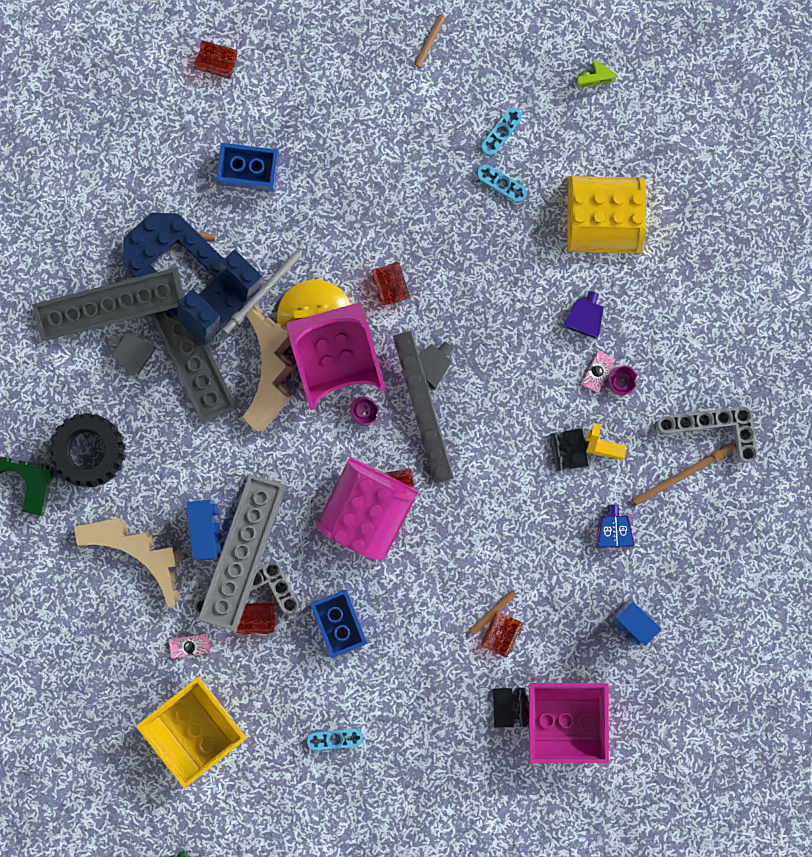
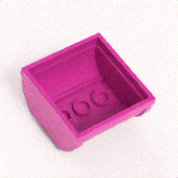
[316,456,419,560]
[529,683,609,763]

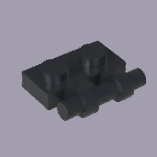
[549,428,589,471]
[493,687,529,728]

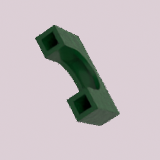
[0,456,54,516]

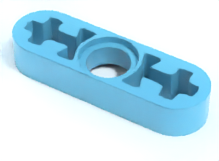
[482,108,522,156]
[477,165,527,203]
[307,729,363,750]

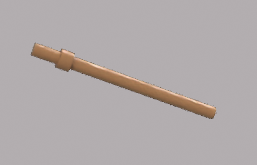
[632,443,736,506]

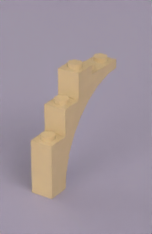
[242,305,294,432]
[74,518,180,607]

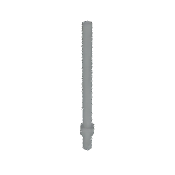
[222,251,302,335]

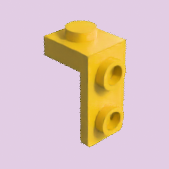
[585,423,626,460]

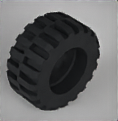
[49,413,126,488]

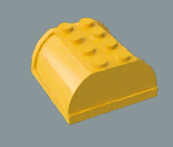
[567,175,646,254]
[136,676,247,789]

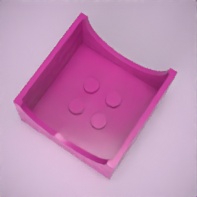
[286,302,385,410]

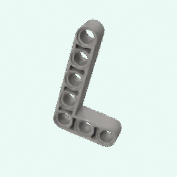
[656,407,757,463]
[194,562,299,614]

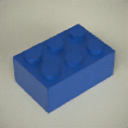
[216,143,280,192]
[187,499,223,561]
[310,589,368,658]
[611,601,661,646]

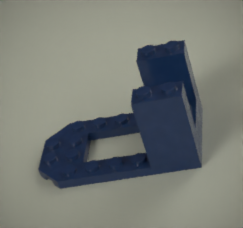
[123,213,263,346]

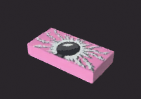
[581,351,616,393]
[169,633,210,659]

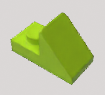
[576,59,616,88]

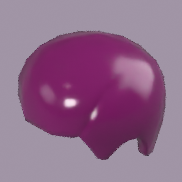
[608,365,638,396]
[350,397,379,426]

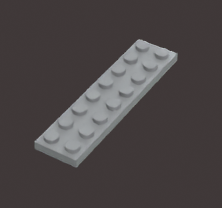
[198,474,286,632]

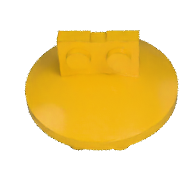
[277,280,351,348]

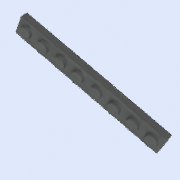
[393,330,454,483]

